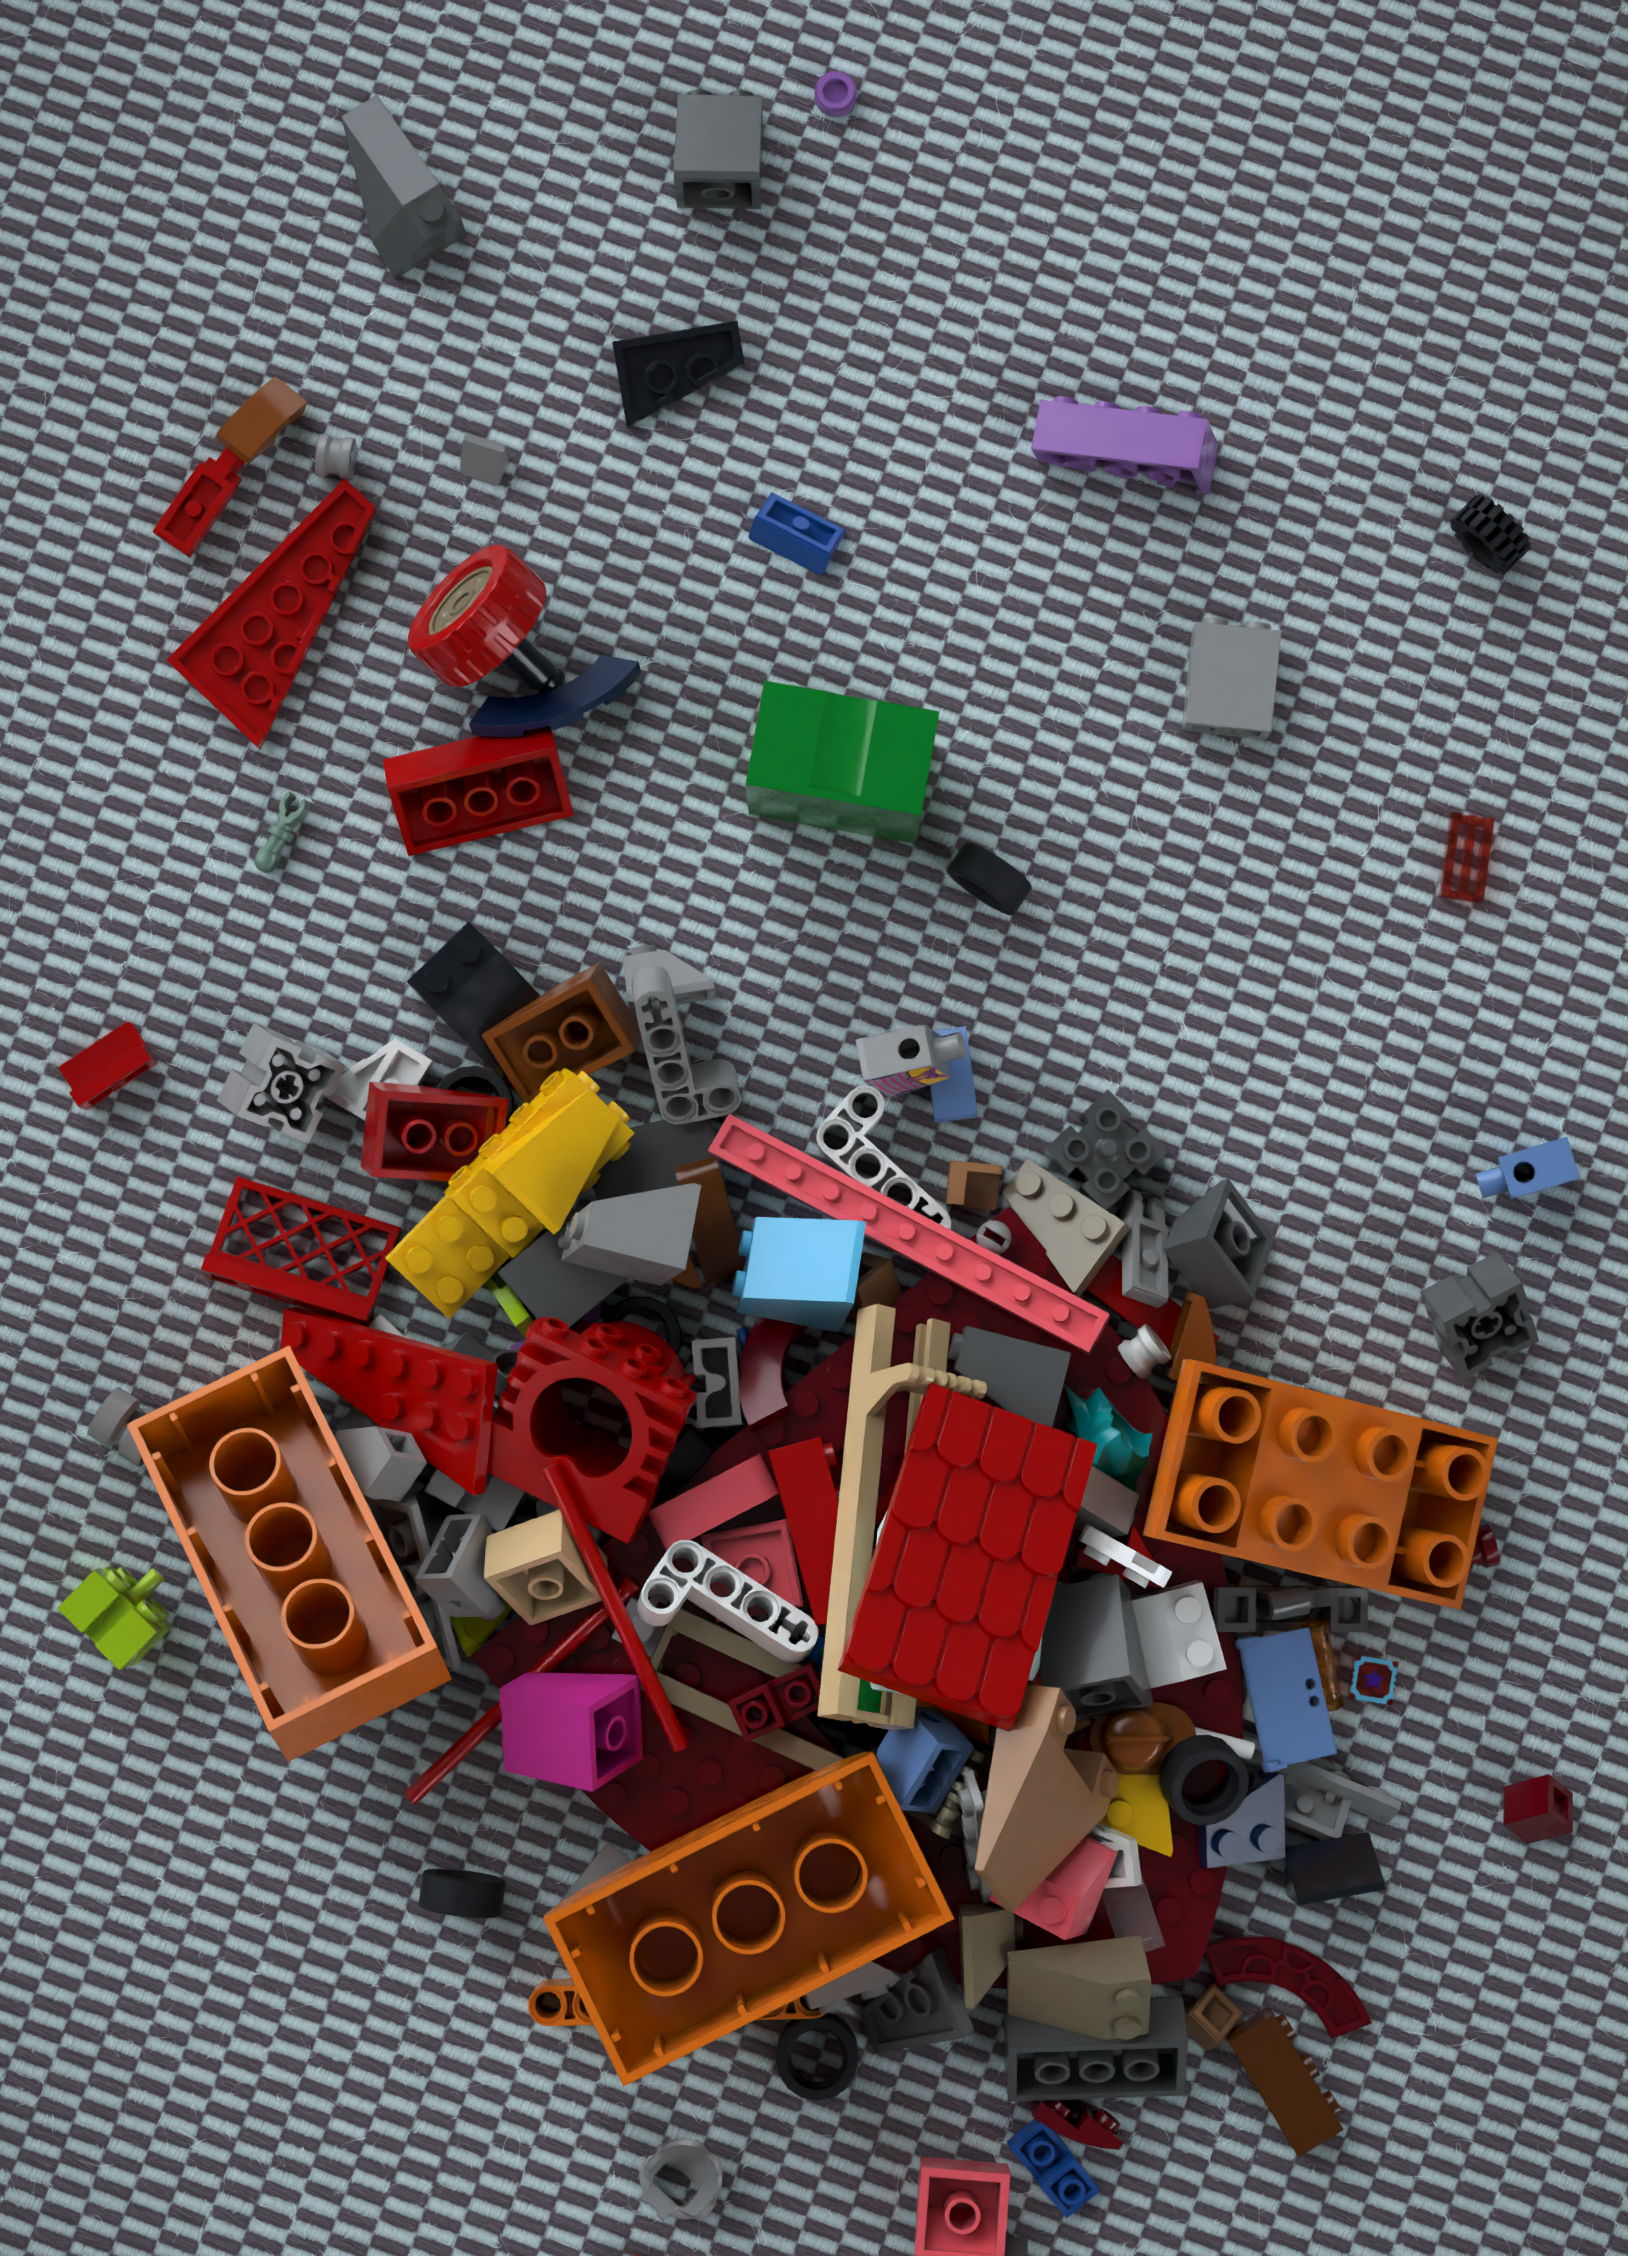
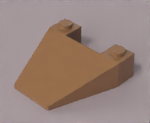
[974,1684,1119,1912]

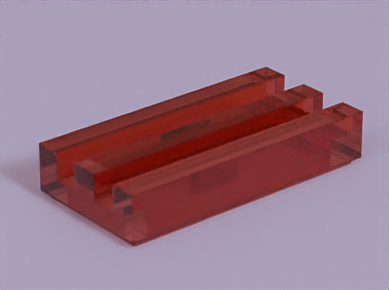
[1439,812,1495,904]

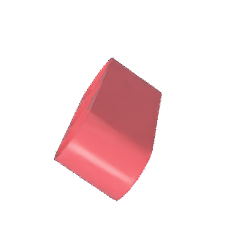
[647,1454,780,1551]

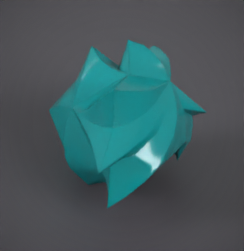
[1062,1384,1153,1492]

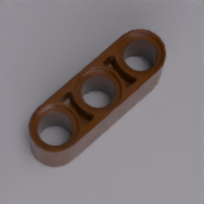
[674,1155,745,1285]

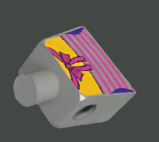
[856,1025,967,1098]

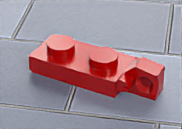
[152,447,245,558]

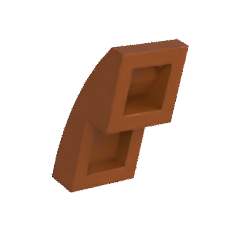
[215,376,308,464]

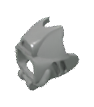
[639,2139,723,2221]

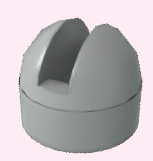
[976,1220,1011,1255]

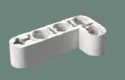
[816,1085,952,1230]
[637,1540,818,1663]

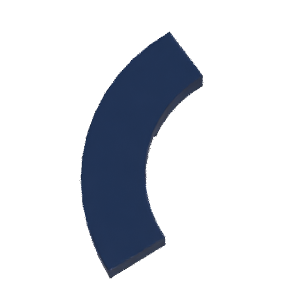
[469,655,641,738]

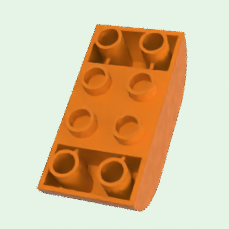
[1143,1359,1498,1610]

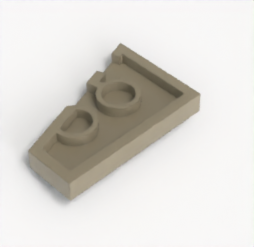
[1002,1158,1130,1298]

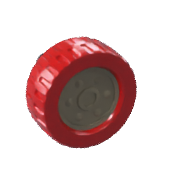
[408,545,565,694]

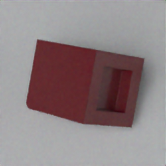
[1503,1774,1573,1843]

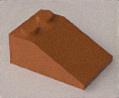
[482,962,642,1103]

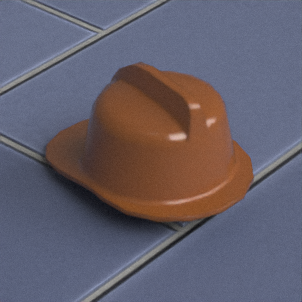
[1090,1703,1196,1775]

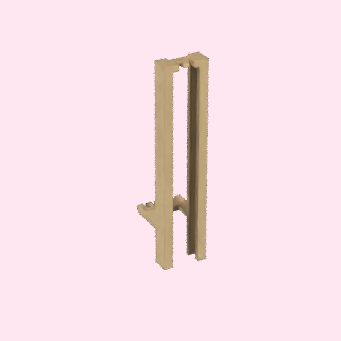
[818,1304,987,1731]

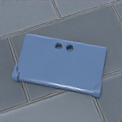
[1235,1627,1337,1773]

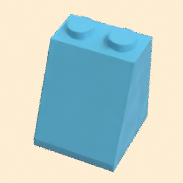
[731,1217,866,1332]

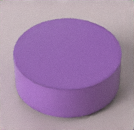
[815,71,857,117]

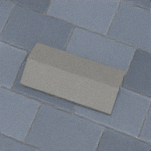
[363,1489,461,1669]

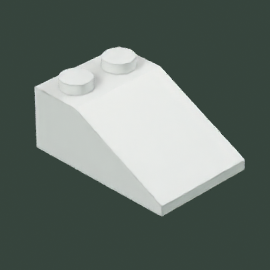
[1131,1580,1227,1688]

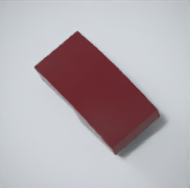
[727,1661,821,1743]
[1030,2100,1124,2150]

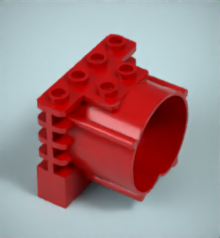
[487,1317,697,1544]

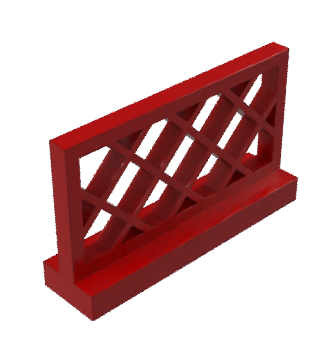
[201,1176,401,1327]

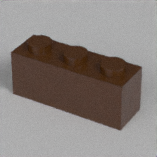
[1226,2007,1344,2157]

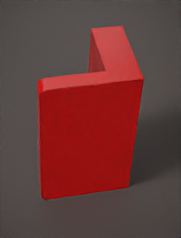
[59,1021,158,1110]

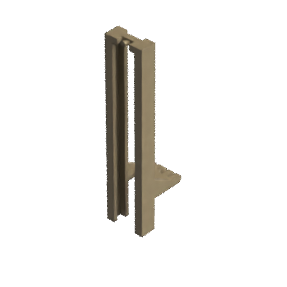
[640,1607,993,1839]

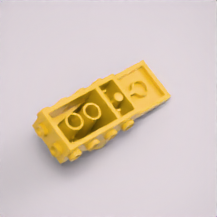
[385,1068,635,1319]

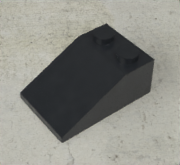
[407,921,541,1079]

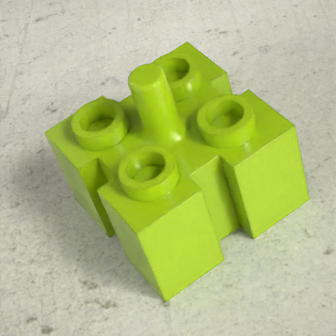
[57,1566,173,1670]

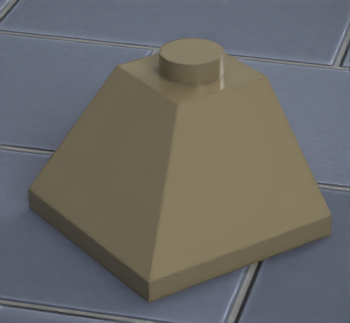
[958,1903,1023,2009]

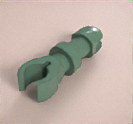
[254,792,311,873]

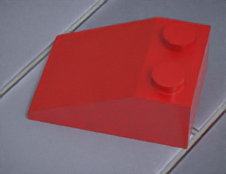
[360,1082,508,1181]

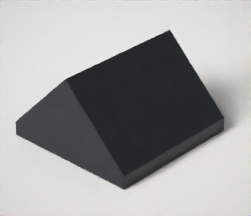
[1283,1832,1386,1906]

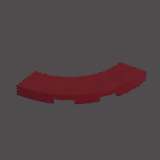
[739,1317,808,1432]
[1204,1935,1372,2039]

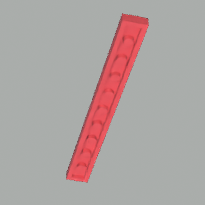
[708,1114,1111,1356]

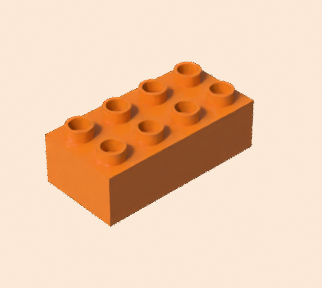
[126,1346,452,1762]

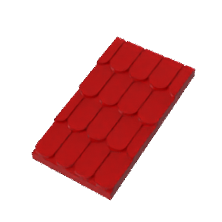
[837,1383,1098,1731]

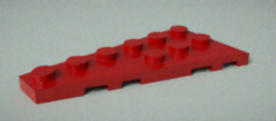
[167,478,377,750]
[280,1307,498,1496]

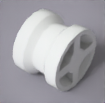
[1118,1324,1172,1380]

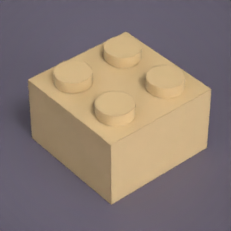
[484,1510,608,1626]

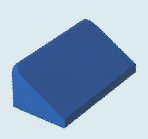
[749,492,846,575]

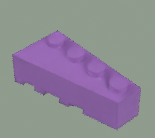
[1031,396,1219,495]

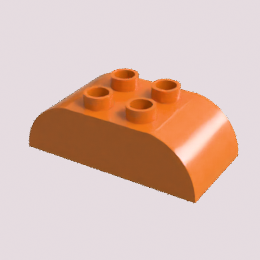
[543,1751,954,2087]

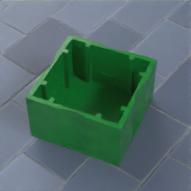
[745,680,940,844]

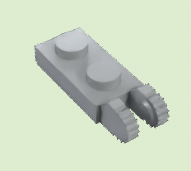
[1120,1189,1168,1308]

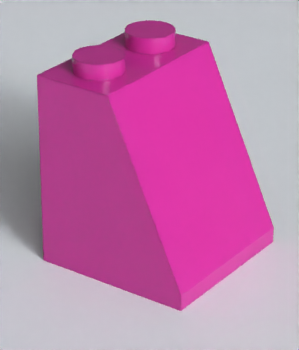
[499,1673,643,1792]

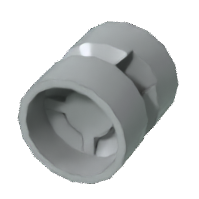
[87,1387,155,1467]

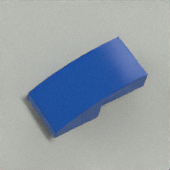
[1006,2118,1101,2218]

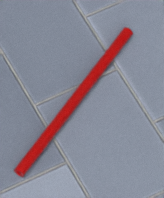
[541,1463,690,1752]
[403,1576,640,1805]

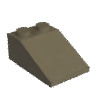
[1006,1935,1151,2040]

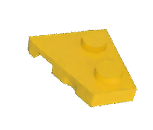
[1099,1773,1173,1857]

